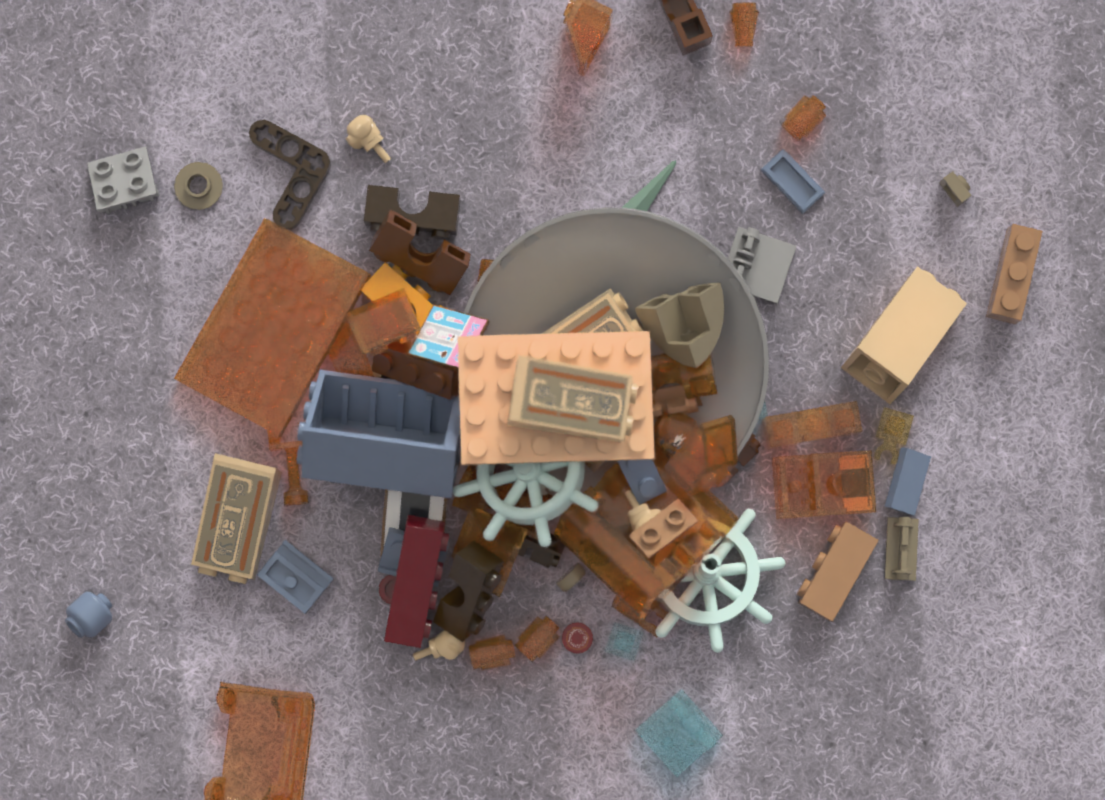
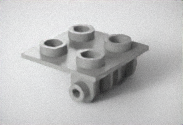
[87,146,160,214]
[728,226,796,304]

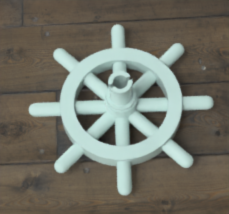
[453,462,598,547]
[626,494,785,653]

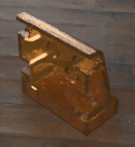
[554,438,739,621]

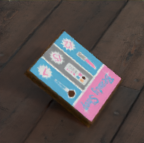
[407,304,490,371]

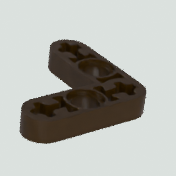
[249,120,331,231]

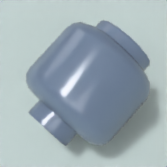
[65,592,112,638]

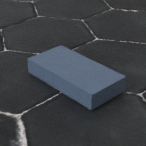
[761,148,826,214]
[884,447,931,516]

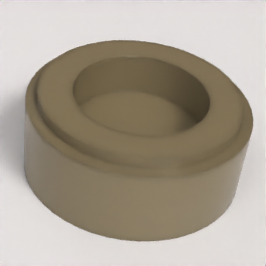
[556,563,586,592]

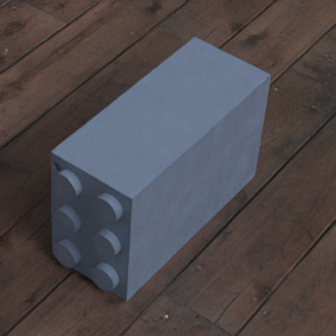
[297,370,461,498]

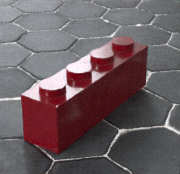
[384,515,449,648]

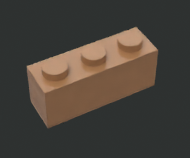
[986,224,1043,324]
[796,521,879,622]

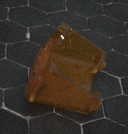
[204,682,315,800]

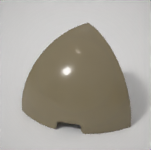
[635,283,724,368]

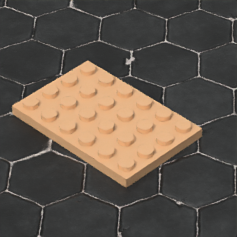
[458,331,654,465]

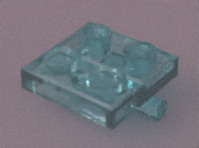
[635,689,723,777]

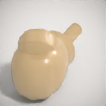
[346,115,391,163]
[625,490,661,532]
[413,630,465,661]

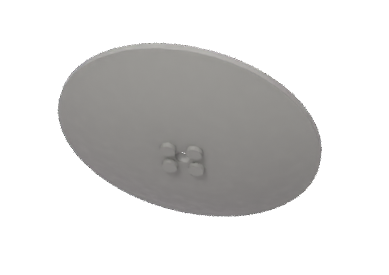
[464,207,769,516]

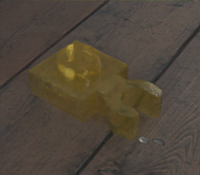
[874,407,914,465]

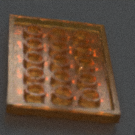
[174,218,372,437]

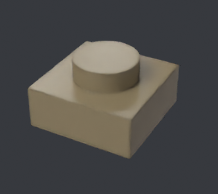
[939,171,972,207]

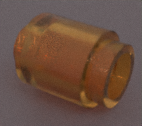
[781,95,826,141]
[514,616,560,662]
[468,634,516,671]

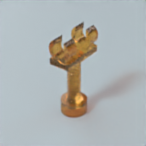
[267,423,309,506]

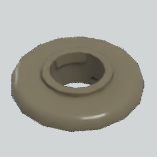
[174,162,223,210]

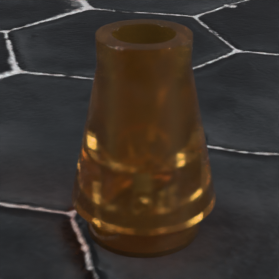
[729,2,759,47]

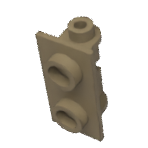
[885,517,919,581]

